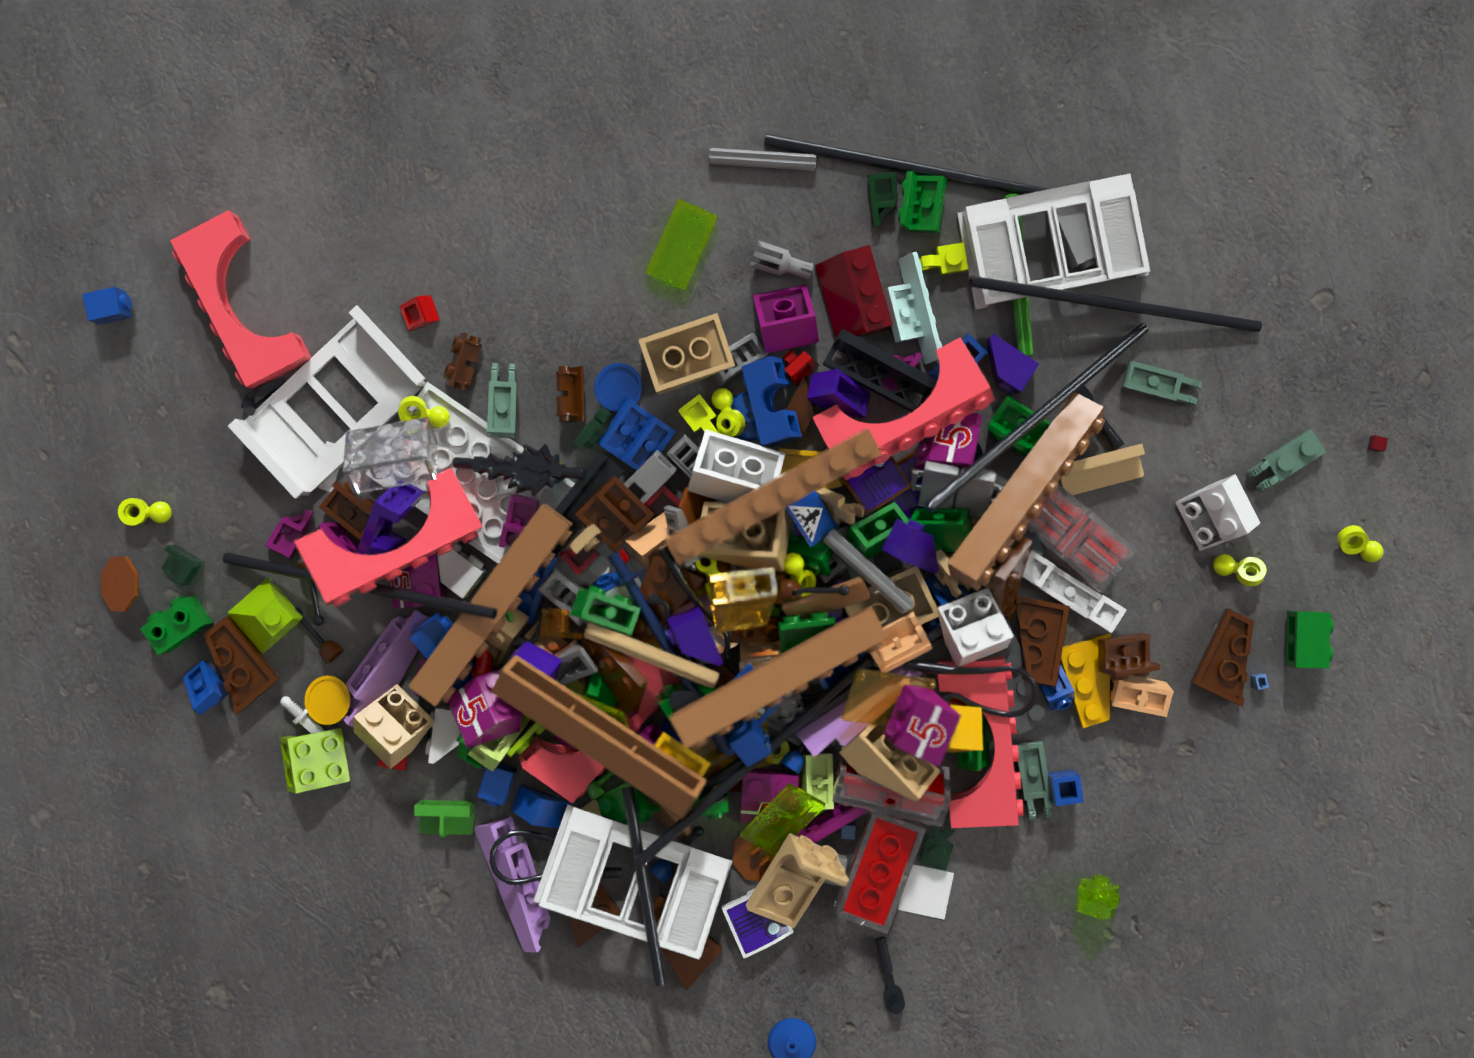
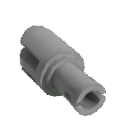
[749,240,813,280]

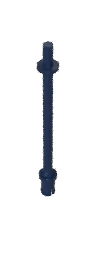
[608,551,731,753]

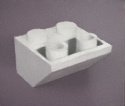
[1175,474,1260,551]
[937,588,1014,667]

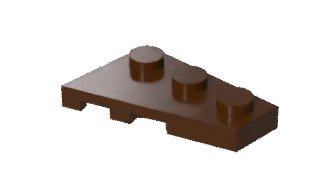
[204,617,281,715]

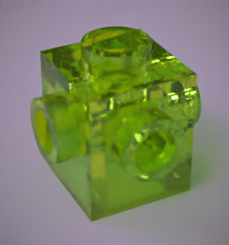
[1076,874,1120,920]

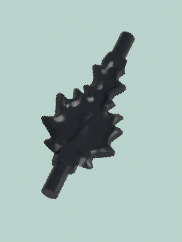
[453,444,586,496]

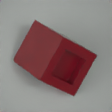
[644,484,681,516]
[559,547,602,575]

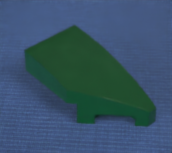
[867,172,898,227]

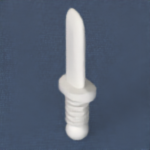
[280,696,325,733]

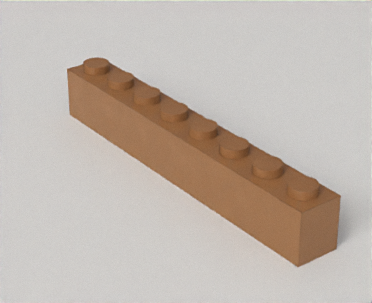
[947,393,1105,591]
[665,428,882,565]
[408,504,573,707]
[669,607,888,750]
[491,655,707,818]

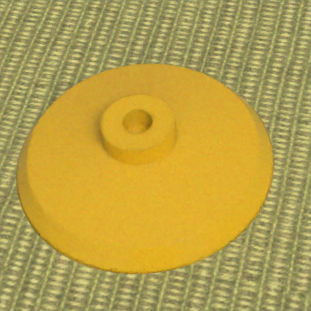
[304,676,350,725]

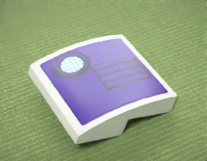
[722,889,794,958]

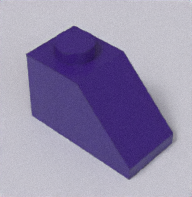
[986,334,1039,395]
[807,369,870,418]
[882,519,939,574]
[666,606,723,666]

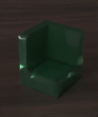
[162,545,204,586]

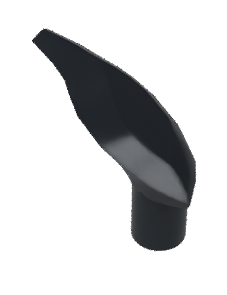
[241,378,286,416]

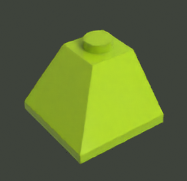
[227,577,303,654]

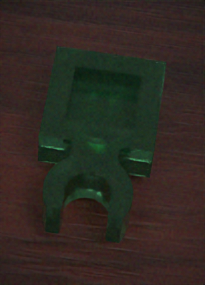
[573,407,612,451]
[918,818,955,871]

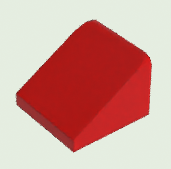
[399,295,439,332]

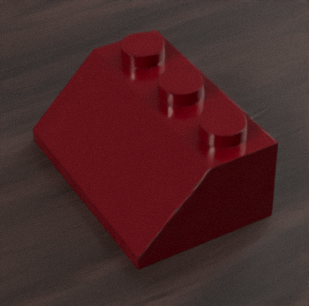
[815,245,893,338]

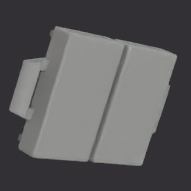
[911,461,1004,517]

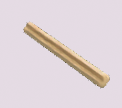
[584,622,719,688]

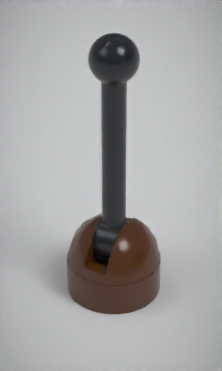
[296,562,324,626]
[780,579,850,602]
[295,607,344,664]

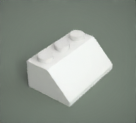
[688,430,785,503]

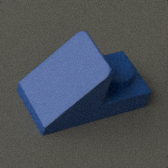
[183,659,229,715]

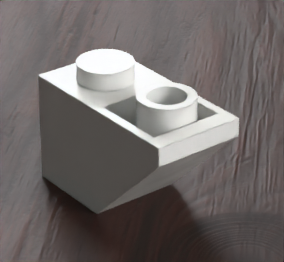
[437,543,487,599]
[425,705,460,764]

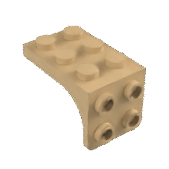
[746,833,849,928]

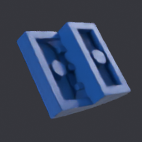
[597,398,676,470]

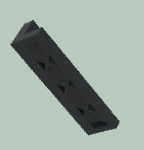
[822,329,938,413]
[552,452,625,555]

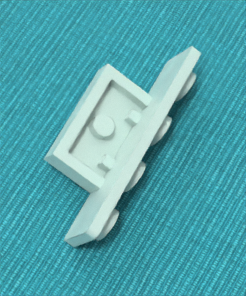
[883,252,942,365]

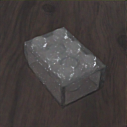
[343,417,437,494]

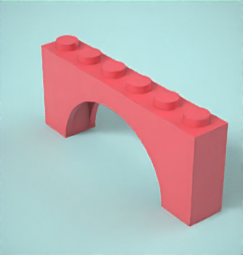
[170,210,312,389]
[812,338,995,480]
[294,468,483,607]
[518,634,680,804]
[937,655,1024,828]

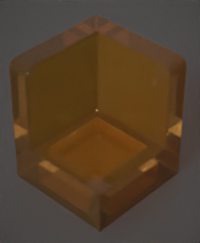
[540,608,583,639]

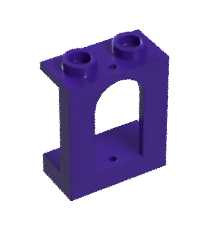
[356,479,424,555]

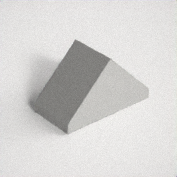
[554,640,598,685]

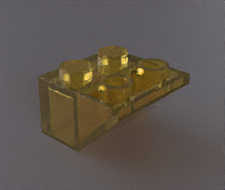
[708,567,778,633]

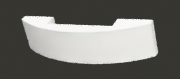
[1022,550,1127,633]

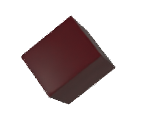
[1367,435,1388,452]

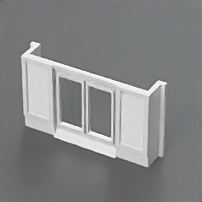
[957,174,1150,310]
[228,305,426,499]
[533,804,732,959]

